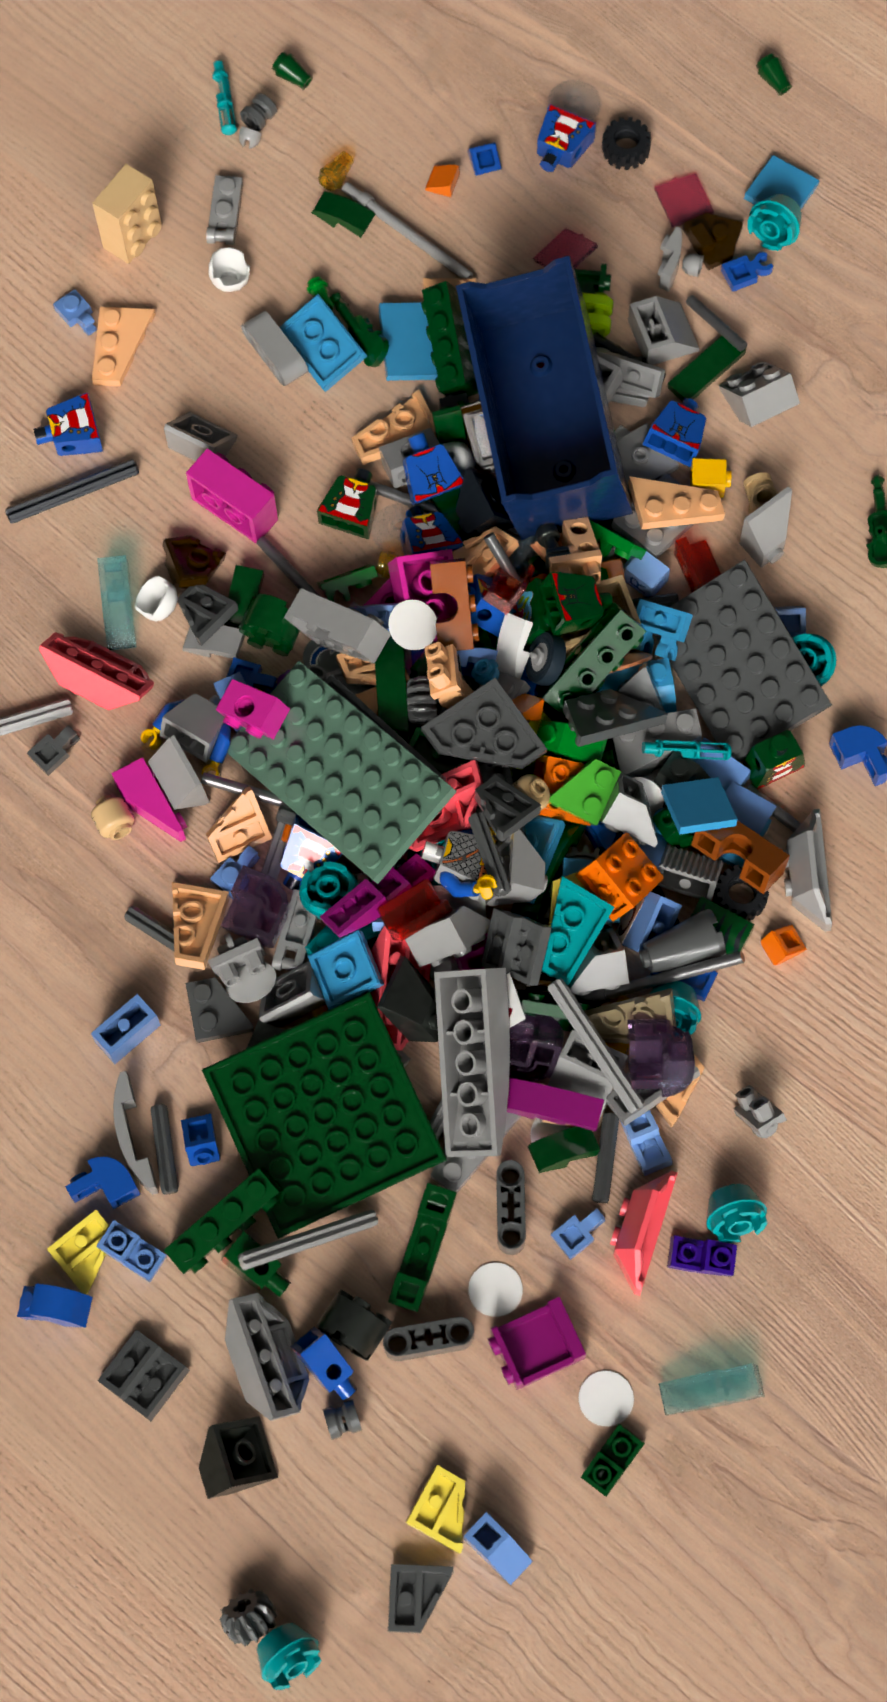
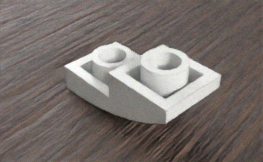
[496,612,533,679]

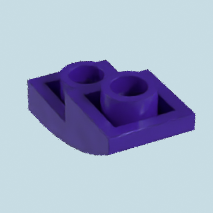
[667,1235,737,1277]

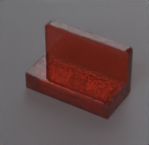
[674,537,721,593]
[483,564,535,615]
[377,879,453,941]

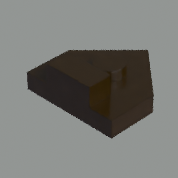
[682,213,743,270]
[162,536,226,588]

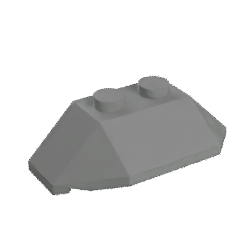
[783,809,832,931]
[225,1293,309,1421]

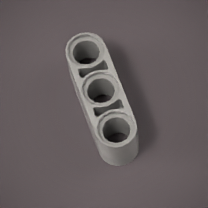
[241,311,308,386]

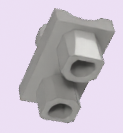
[208,933,266,987]
[733,1085,787,1138]

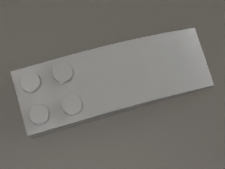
[434,968,510,1157]

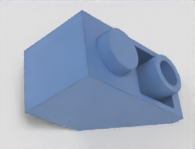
[464,1512,533,1586]

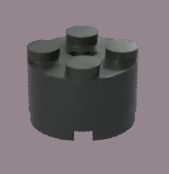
[316,1289,392,1361]

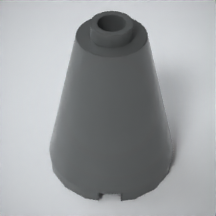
[639,909,727,972]

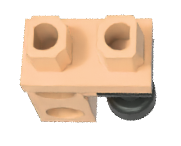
[535,517,602,584]
[424,642,477,709]

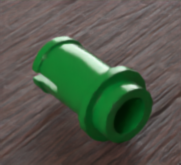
[307,277,335,310]

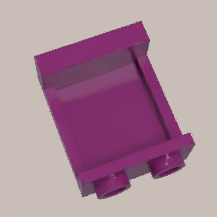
[487,1297,586,1390]

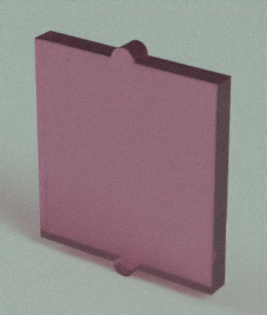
[654,173,714,228]
[533,228,598,269]

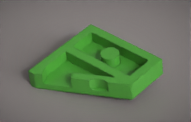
[549,759,621,826]

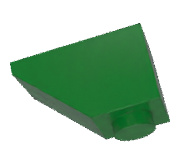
[537,720,607,764]

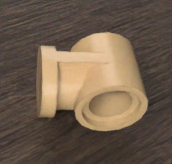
[743,472,779,514]

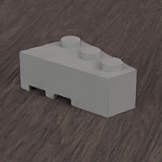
[284,588,391,664]
[609,708,702,778]

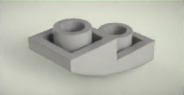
[658,226,682,292]

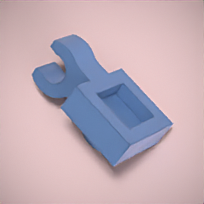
[53,289,97,336]
[210,845,260,900]
[550,1208,605,1260]

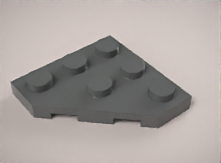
[421,678,548,769]

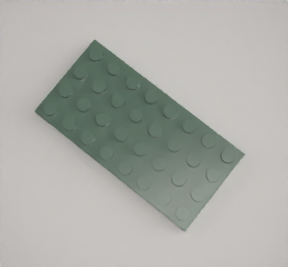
[227,661,457,884]

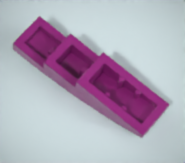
[320,853,435,938]
[507,1078,604,1132]

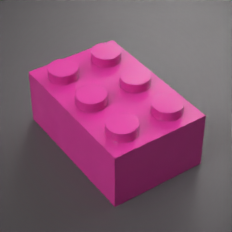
[186,448,278,543]
[388,549,458,643]

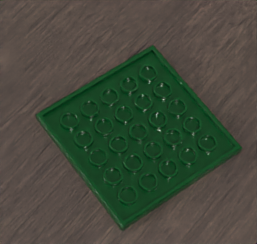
[201,992,446,1239]

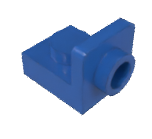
[181,1114,220,1167]

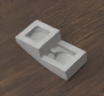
[182,626,245,659]

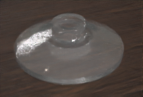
[548,80,601,121]
[371,503,411,556]

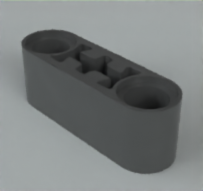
[496,1160,526,1255]
[383,1317,474,1361]

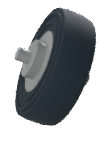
[526,632,566,686]

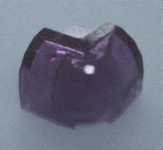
[221,865,290,948]
[509,1014,564,1082]
[627,1019,695,1097]

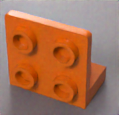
[533,756,591,826]
[575,832,664,922]

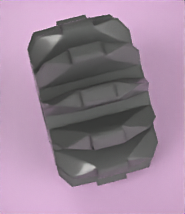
[407,676,438,726]
[220,1589,277,1646]

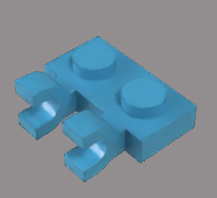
[635,599,693,661]

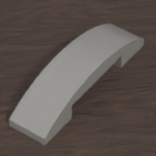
[113,1071,158,1195]

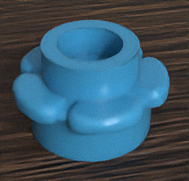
[471,658,500,685]

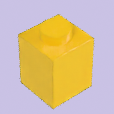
[690,458,732,498]

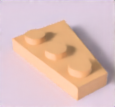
[92,307,156,386]
[352,389,437,465]
[628,476,725,530]
[172,882,230,970]

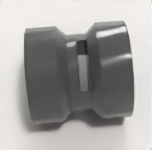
[240,93,277,132]
[322,1400,362,1440]

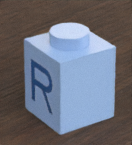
[624,551,670,597]

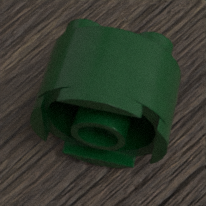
[239,594,300,656]

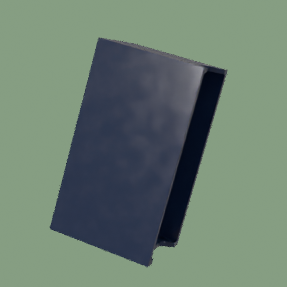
[456,256,633,541]

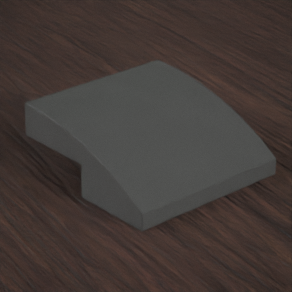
[480,908,552,986]
[97,1330,190,1421]

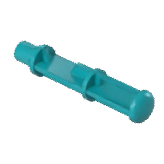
[212,61,237,136]
[642,739,732,760]

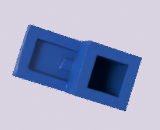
[829,726,887,786]
[65,1157,141,1209]
[17,1284,93,1328]

